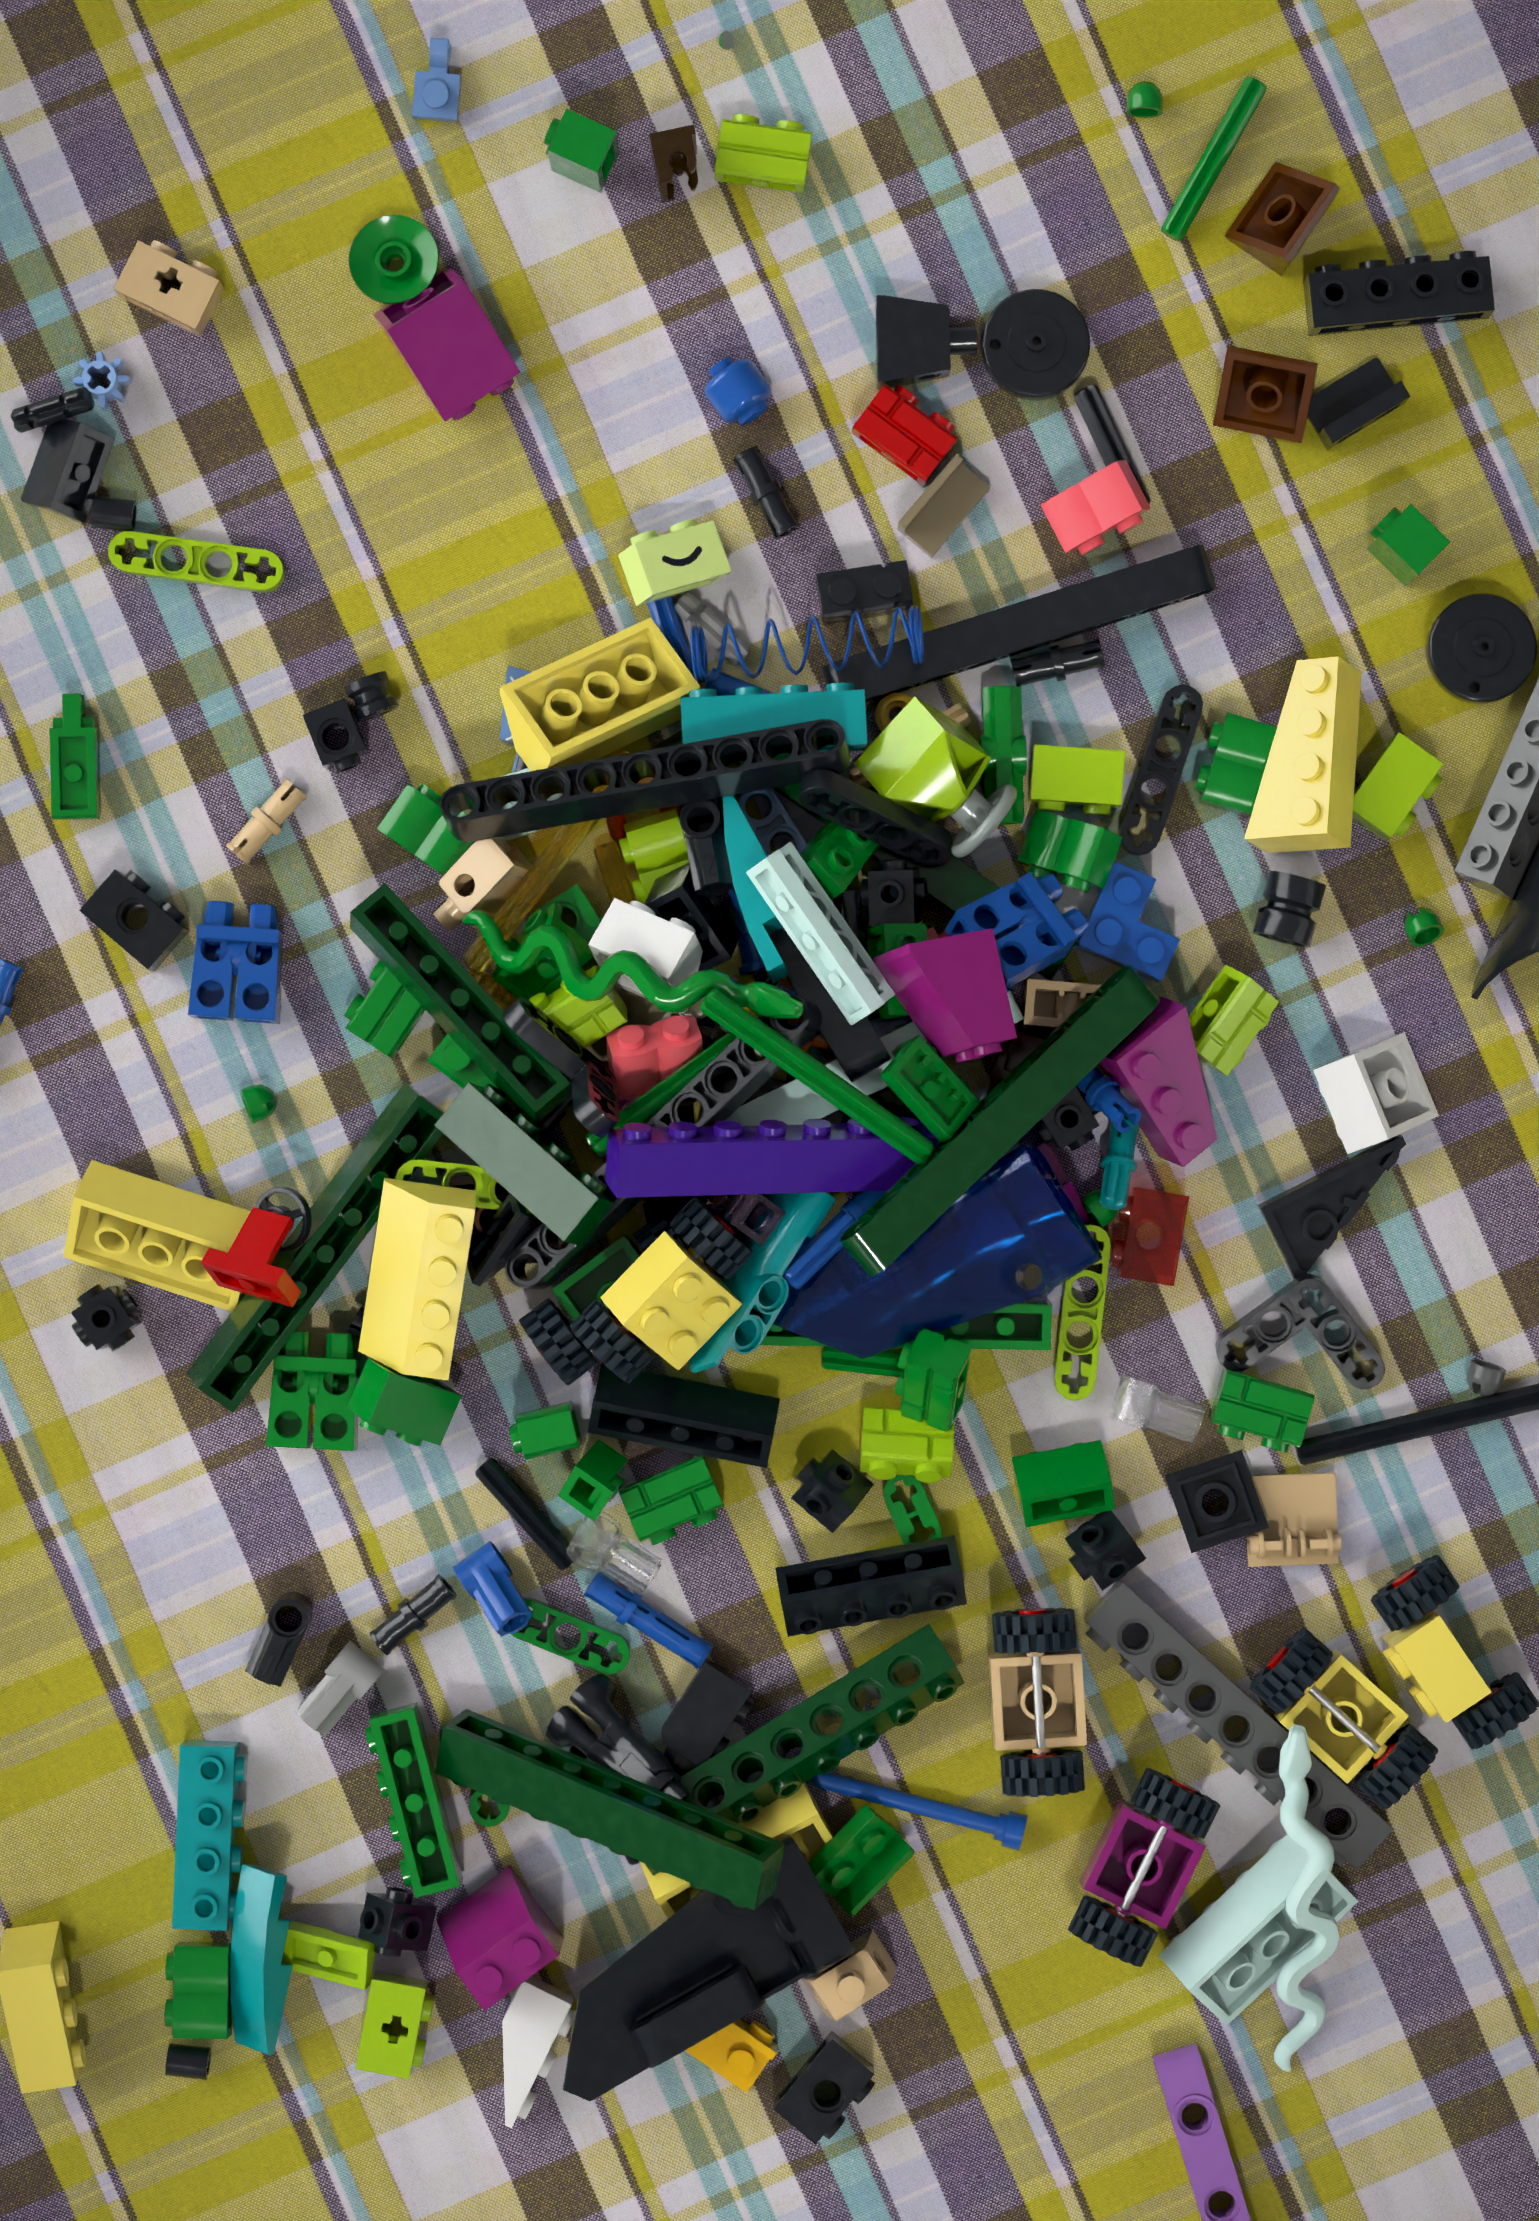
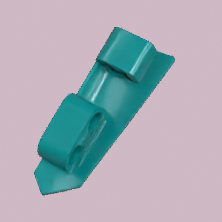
[689,1192,836,1373]

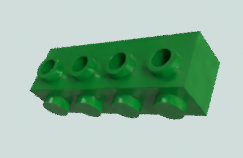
[365,1702,463,1898]

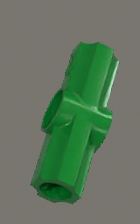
[979,686,1027,825]

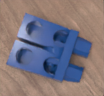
[944,872,1089,993]
[188,901,284,1024]

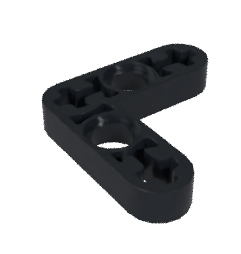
[502,997,620,1138]
[1215,1274,1385,1389]

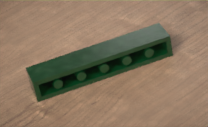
[350,883,570,1124]

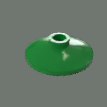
[348,215,439,304]

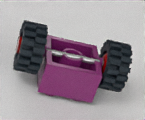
[1068,1768,1221,1967]

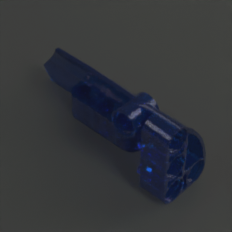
[773,1143,1102,1359]

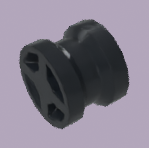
[344,671,399,722]

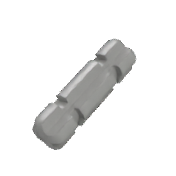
[674,592,751,666]

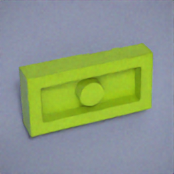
[283,1920,376,1990]

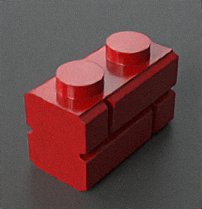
[852,384,958,487]

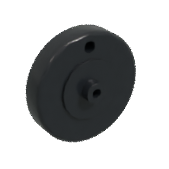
[981,289,1090,401]
[1426,594,1537,704]

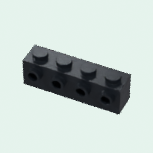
[1303,251,1495,336]
[588,1363,780,1468]
[775,1535,967,1637]

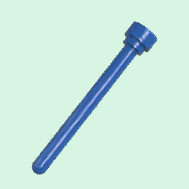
[812,1772,1028,1851]

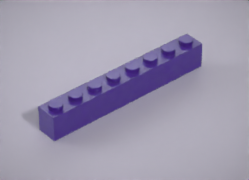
[605,1117,973,1198]

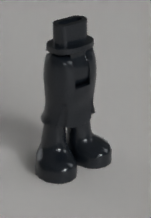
[546,1674,691,1802]

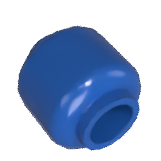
[704,356,772,427]

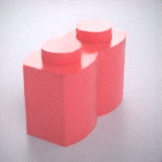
[1041,460,1151,556]
[606,1016,703,1097]

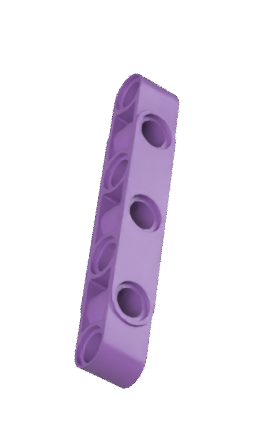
[1152,2043,1251,2221]

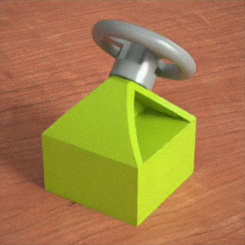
[853,696,1017,858]

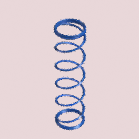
[690,605,924,684]

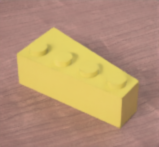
[1244,657,1362,853]

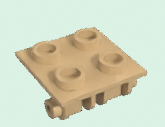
[1247,1473,1341,1567]

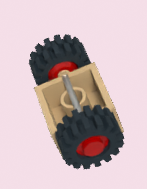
[988,1608,1087,1797]

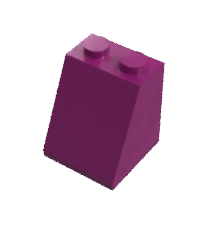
[374,266,520,421]
[873,928,1017,1063]
[436,1865,564,2011]

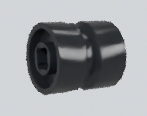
[1252,871,1326,948]

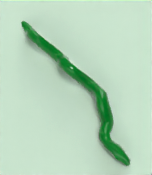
[462,910,804,1018]

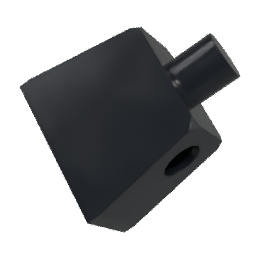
[875,295,977,389]

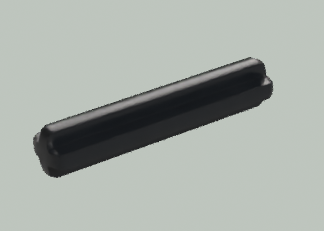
[1074,384,1151,504]
[475,1458,579,1570]

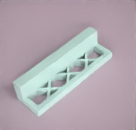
[746,842,896,1025]

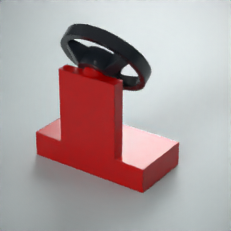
[201,1187,312,1307]

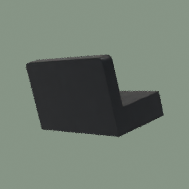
[1308,358,1410,451]
[21,419,115,523]

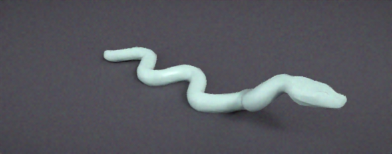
[1274,1725,1339,2072]

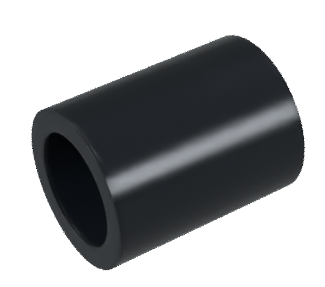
[91,496,137,531]
[165,2043,211,2080]

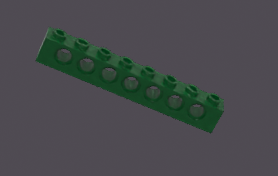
[645,1624,965,1876]

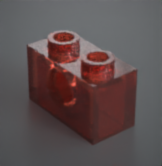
[1111,1187,1189,1286]

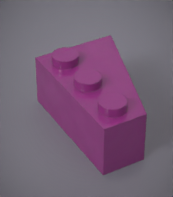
[1099,996,1218,1167]

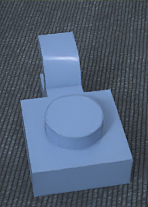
[412,37,462,123]

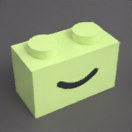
[618,519,732,606]

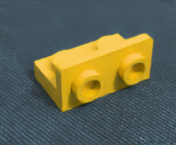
[685,2019,778,2093]

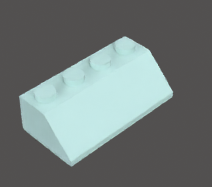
[1159,1835,1359,2026]

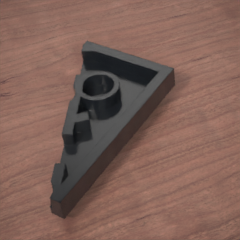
[1257,1134,1406,1280]

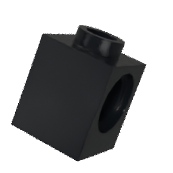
[303,698,369,773]

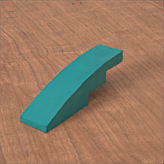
[722,795,789,984]
[230,1864,293,2055]

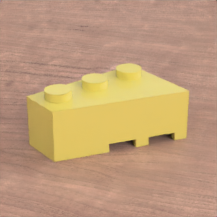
[0,1921,86,2094]

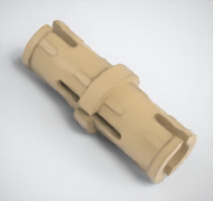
[226,778,307,865]

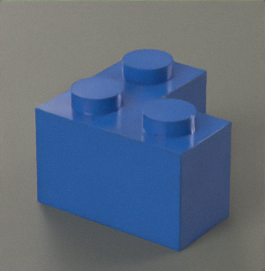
[1075,861,1180,983]

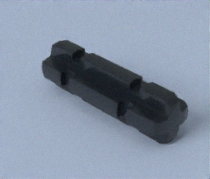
[11,387,95,433]

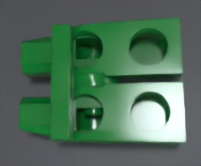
[266,1331,360,1451]

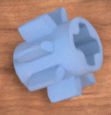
[73,351,132,411]

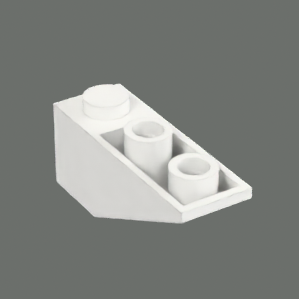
[502,1976,576,2128]

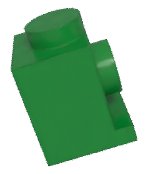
[558,1439,628,1522]

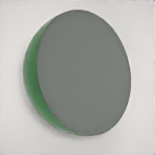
[718,31,734,50]

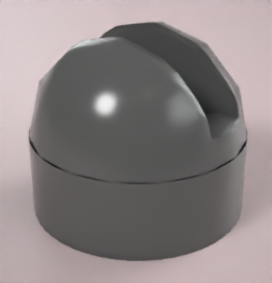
[1467,1359,1506,1396]

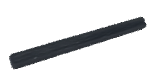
[1295,1383,1539,1465]

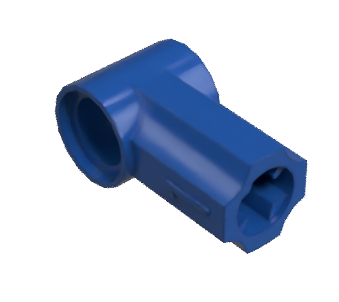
[453,1541,533,1637]

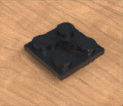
[1165,1449,1270,1553]

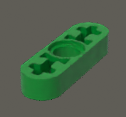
[511,1597,630,1675]

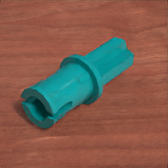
[1100,1119,1139,1211]

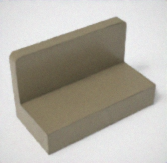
[897,453,991,558]

